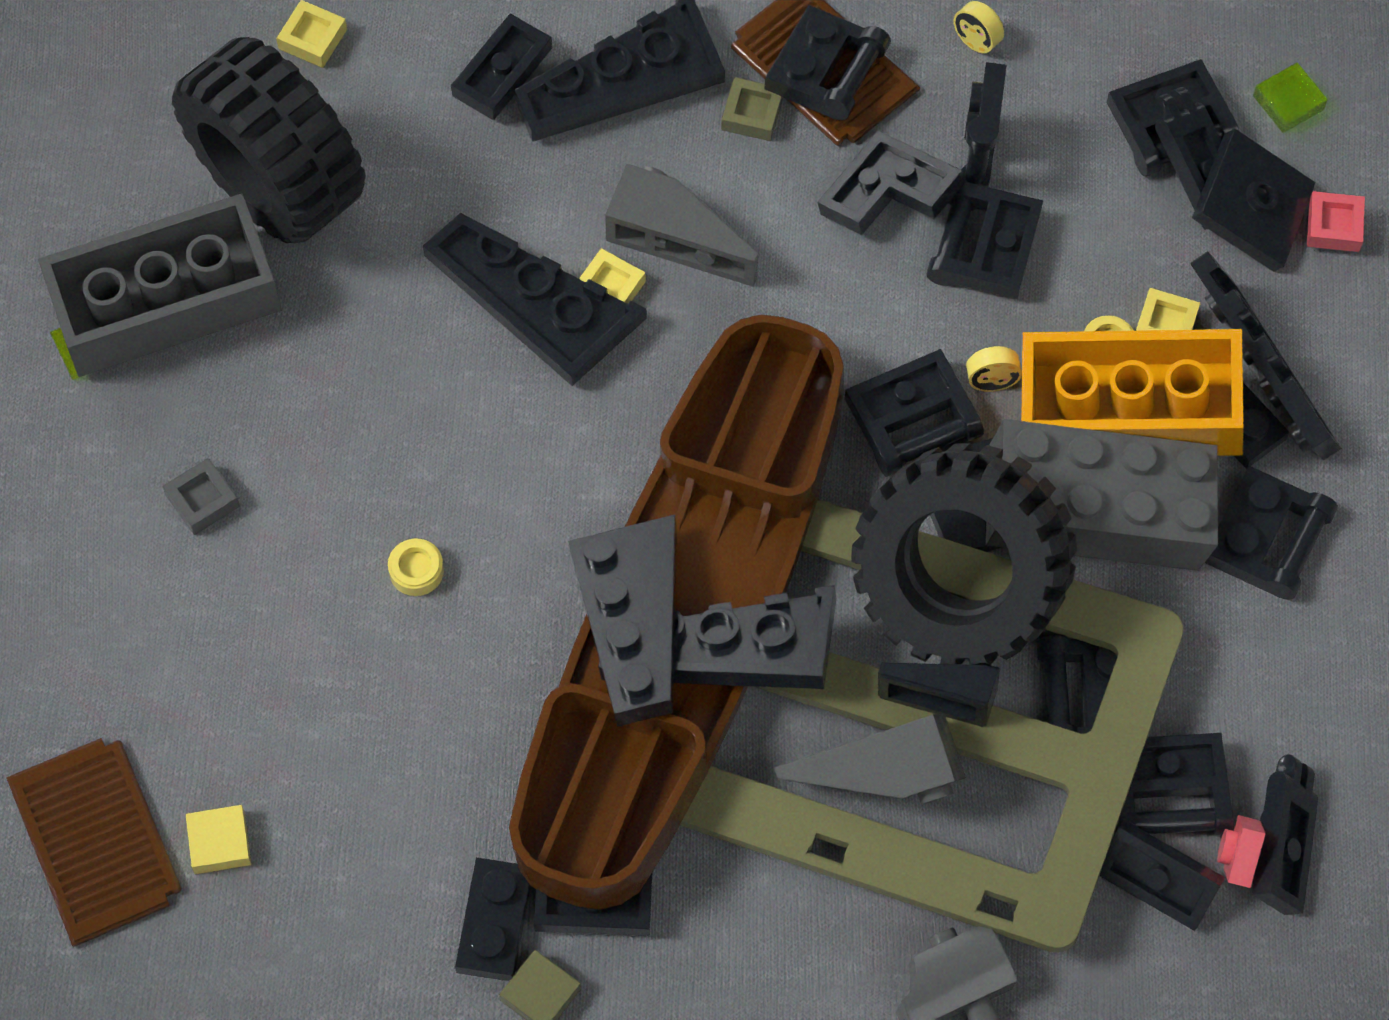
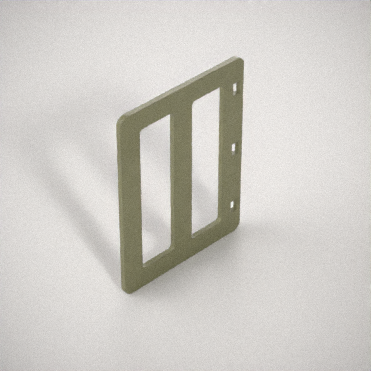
[680,499,1183,953]

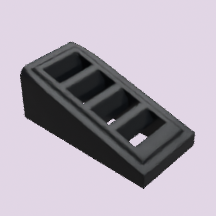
[878,662,1000,727]

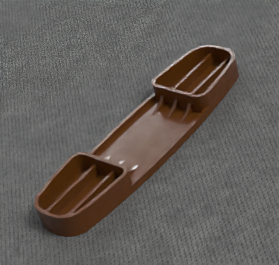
[509,314,844,910]

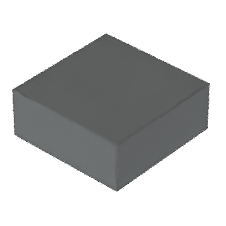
[162,458,240,535]

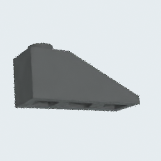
[605,164,758,287]
[774,713,966,804]

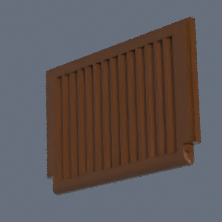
[731,0,920,146]
[6,738,182,947]

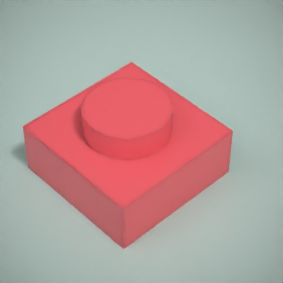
[1307,191,1365,252]
[1217,815,1266,888]

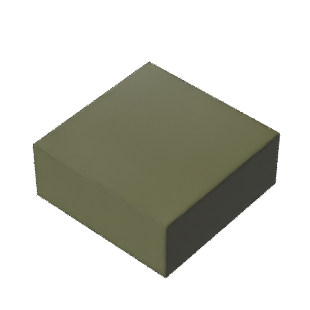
[721,77,783,141]
[499,950,581,1020]

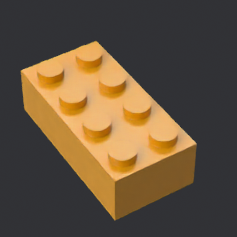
[1021,329,1243,456]

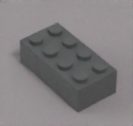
[38,193,282,377]
[986,419,1218,571]

